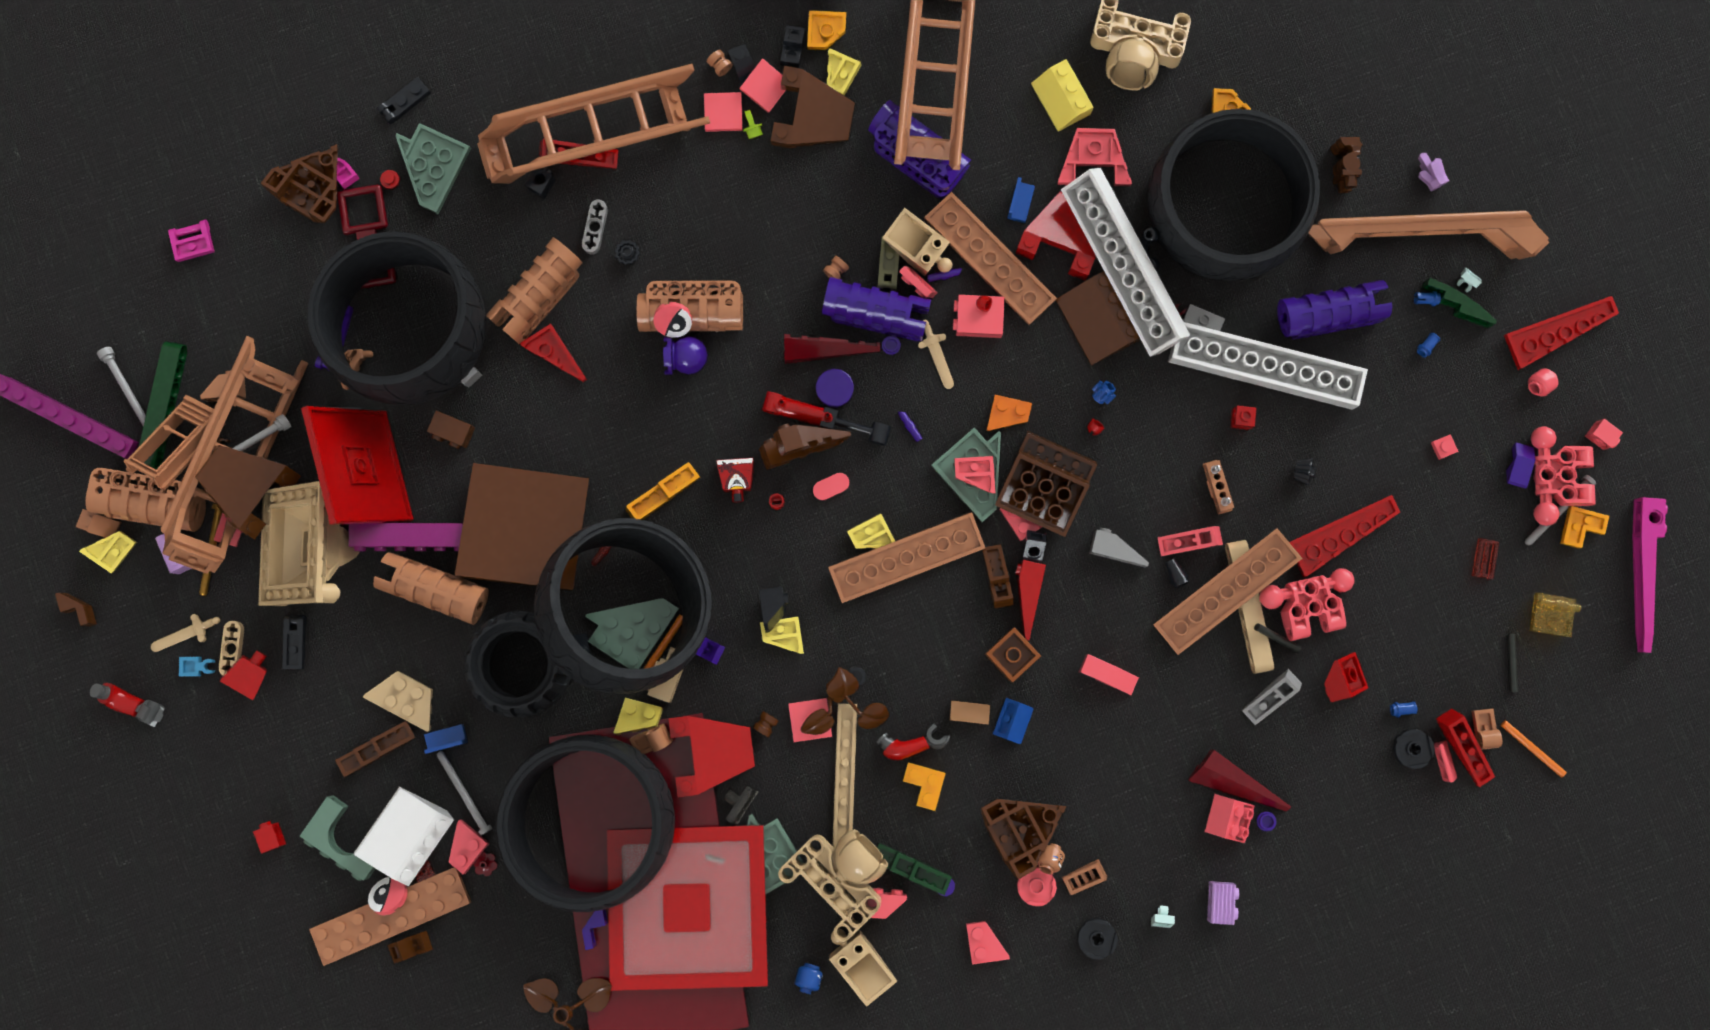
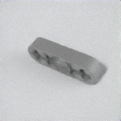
[582,199,608,255]

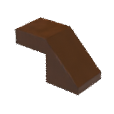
[55,593,97,626]
[388,931,433,963]

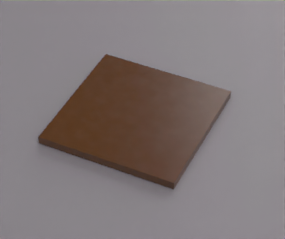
[455,463,589,591]

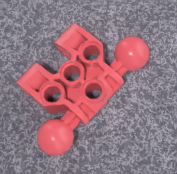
[1530,426,1596,526]
[1259,568,1354,641]

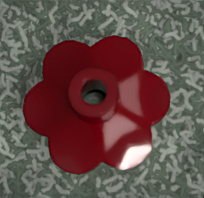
[473,852,498,876]

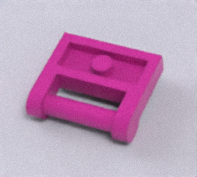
[168,220,215,262]

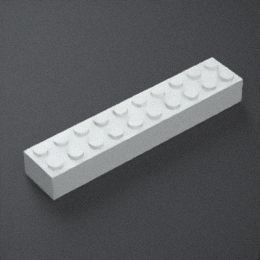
[1061,168,1191,357]
[1168,322,1368,410]

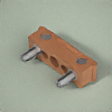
[1203,460,1234,515]

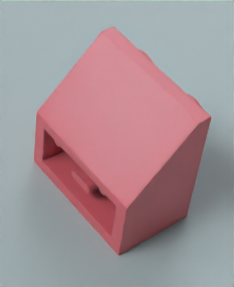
[1205,794,1255,843]

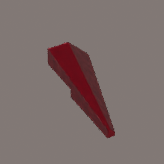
[784,334,880,364]

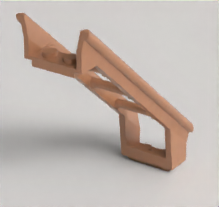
[894,0,975,170]
[477,64,710,184]
[1308,211,1549,259]
[161,336,308,574]

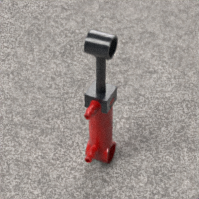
[762,391,891,446]

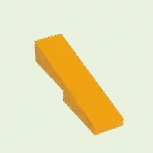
[625,462,700,520]

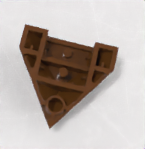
[260,144,338,223]
[980,799,1067,879]

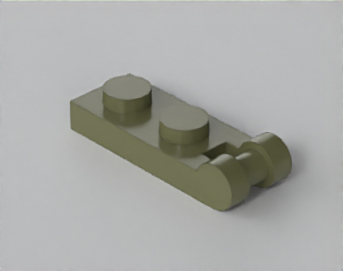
[878,236,899,291]

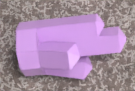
[1418,153,1449,191]

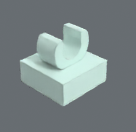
[1457,268,1482,292]
[1151,906,1175,928]

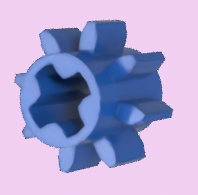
[1092,380,1116,404]

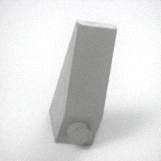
[1089,528,1149,568]
[1242,669,1302,725]

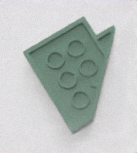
[931,428,1001,523]

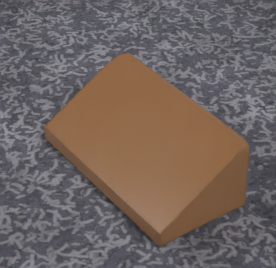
[949,701,990,725]

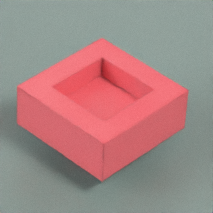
[1431,434,1459,460]

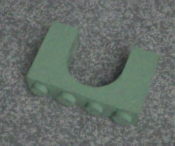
[300,795,376,881]

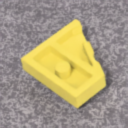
[847,513,895,549]
[79,531,137,573]
[760,617,804,654]
[613,698,663,736]

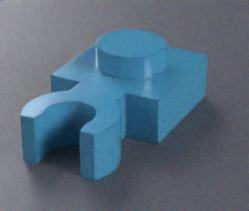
[179,657,215,676]

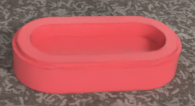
[813,473,849,500]

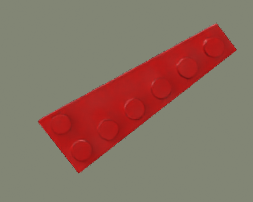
[1504,296,1619,370]
[1289,495,1400,577]

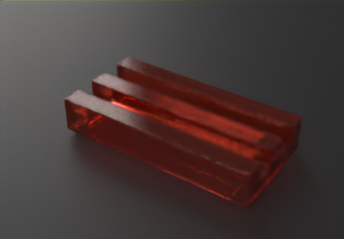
[1472,538,1499,580]

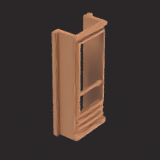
[124,395,226,491]

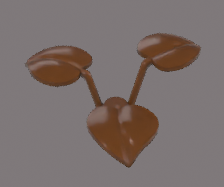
[800,667,890,735]
[523,978,612,1030]

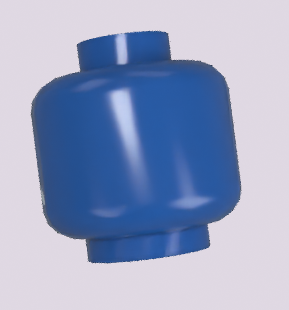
[795,963,823,995]

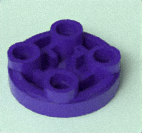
[816,369,854,407]

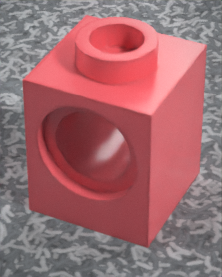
[1585,419,1623,450]

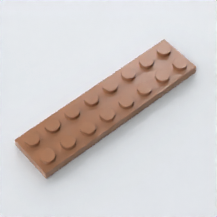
[924,192,1057,325]
[828,512,985,603]
[1153,528,1303,655]
[309,867,471,966]

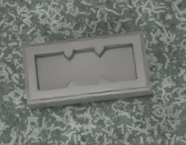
[1183,304,1225,331]

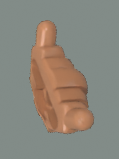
[338,349,374,390]

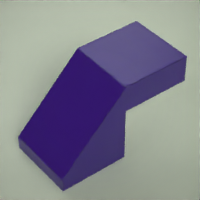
[1506,442,1535,489]
[696,637,725,665]
[582,909,608,950]

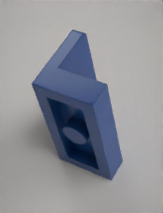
[1007,177,1035,223]
[993,698,1033,744]
[424,724,468,754]

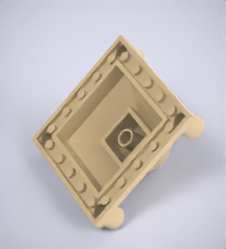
[258,481,360,606]

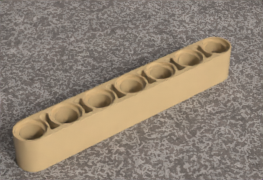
[1225,540,1274,674]

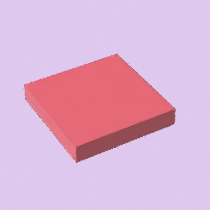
[739,58,786,113]
[704,92,743,132]
[788,698,832,742]

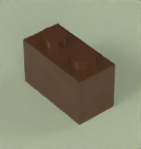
[427,411,475,449]

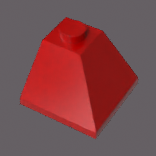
[1324,652,1368,702]

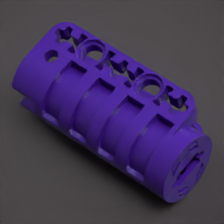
[868,100,971,199]
[822,277,931,341]
[1277,280,1392,340]

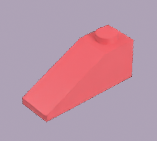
[1158,526,1223,556]

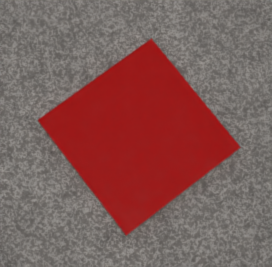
[301,406,413,525]

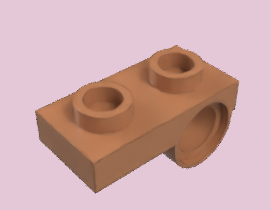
[1471,708,1503,750]
[629,724,673,754]

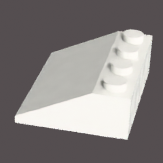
[354,787,454,886]

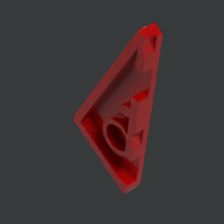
[520,324,587,382]

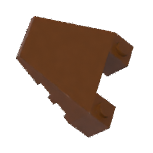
[771,66,855,148]
[759,424,851,470]
[195,445,301,539]

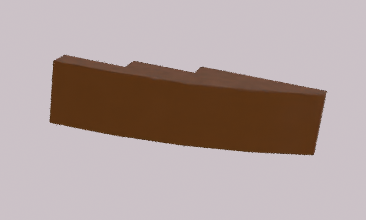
[335,721,415,778]

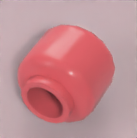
[1528,368,1559,397]

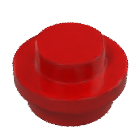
[380,170,400,189]

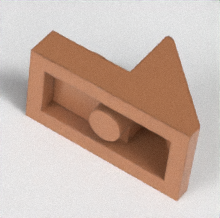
[76,509,122,538]

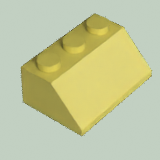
[1031,59,1094,132]

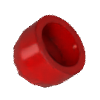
[976,296,992,312]
[1087,419,1104,435]
[769,493,784,510]

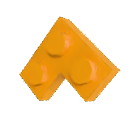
[1560,506,1609,548]
[903,762,946,811]

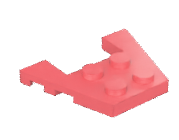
[1058,128,1132,187]

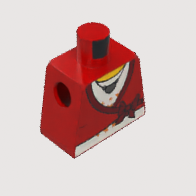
[717,458,754,503]

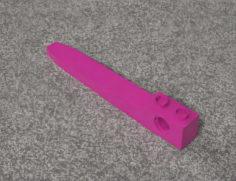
[1632,497,1668,653]

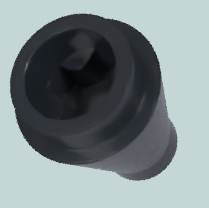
[1165,559,1189,588]

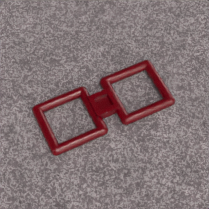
[337,184,397,289]

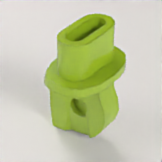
[743,110,763,139]

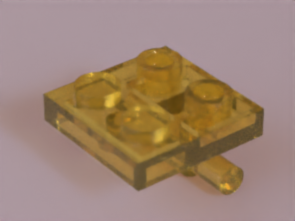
[1530,593,1581,637]

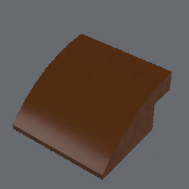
[995,431,1098,537]

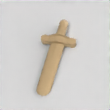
[918,320,954,389]
[151,614,220,652]

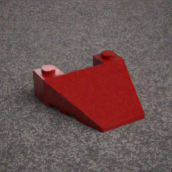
[1016,191,1095,280]
[668,715,755,797]

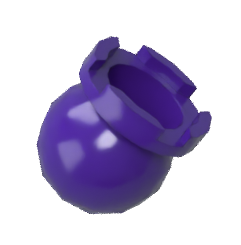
[663,336,708,375]

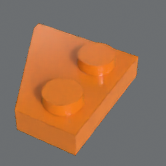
[986,395,1032,431]

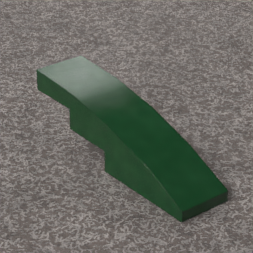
[1421,278,1497,328]
[877,843,952,895]

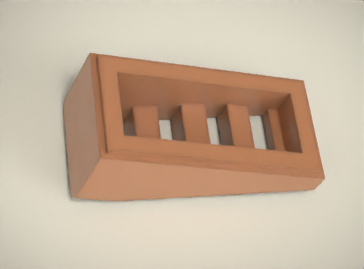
[1062,859,1107,895]

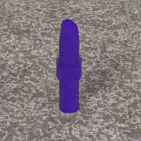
[927,268,962,282]
[898,412,923,442]

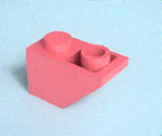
[867,888,907,919]

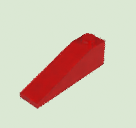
[539,138,618,169]
[1015,560,1046,641]
[1436,708,1495,787]

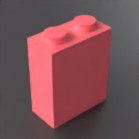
[953,295,1004,338]

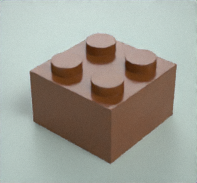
[985,627,1041,683]

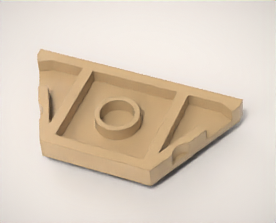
[363,671,433,732]

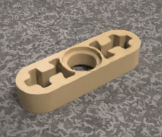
[219,621,244,675]

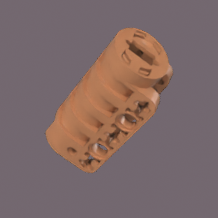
[485,237,583,344]
[637,281,743,332]
[86,468,206,532]
[373,552,489,625]

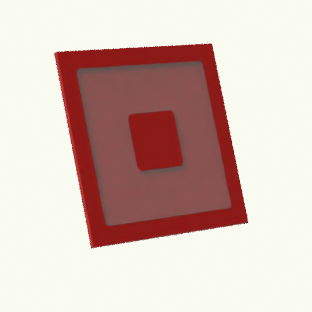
[607,825,768,991]

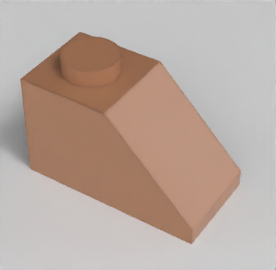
[200,370,246,402]

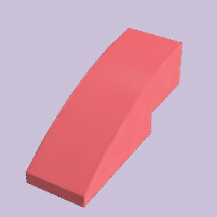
[1079,654,1139,695]

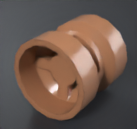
[707,49,733,77]
[823,256,849,279]

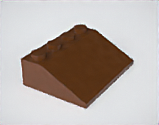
[1056,271,1141,366]

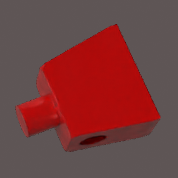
[220,650,267,700]

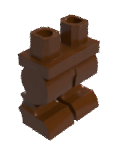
[1330,137,1363,193]

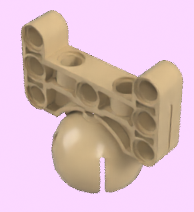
[1091,0,1191,90]
[778,829,888,942]

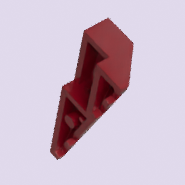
[1188,749,1291,812]

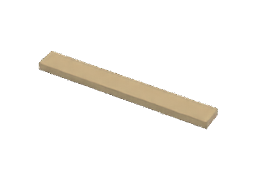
[833,703,857,849]

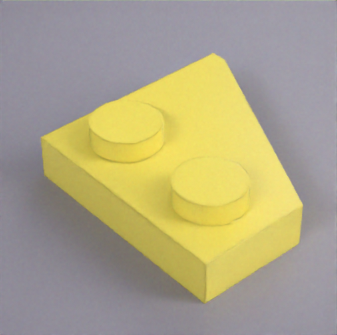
[827,48,862,96]

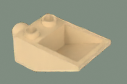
[882,208,952,276]
[829,929,897,1007]

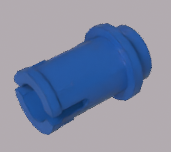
[1414,291,1441,306]
[1417,333,1440,357]
[1390,702,1417,718]

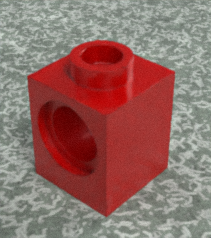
[1230,405,1256,430]
[253,821,286,854]

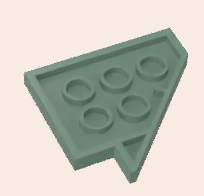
[395,123,471,214]
[585,598,679,669]
[747,814,804,894]

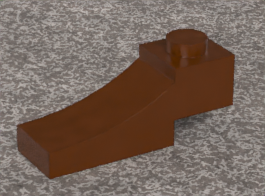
[982,544,1013,609]

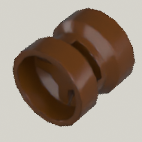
[753,711,779,737]

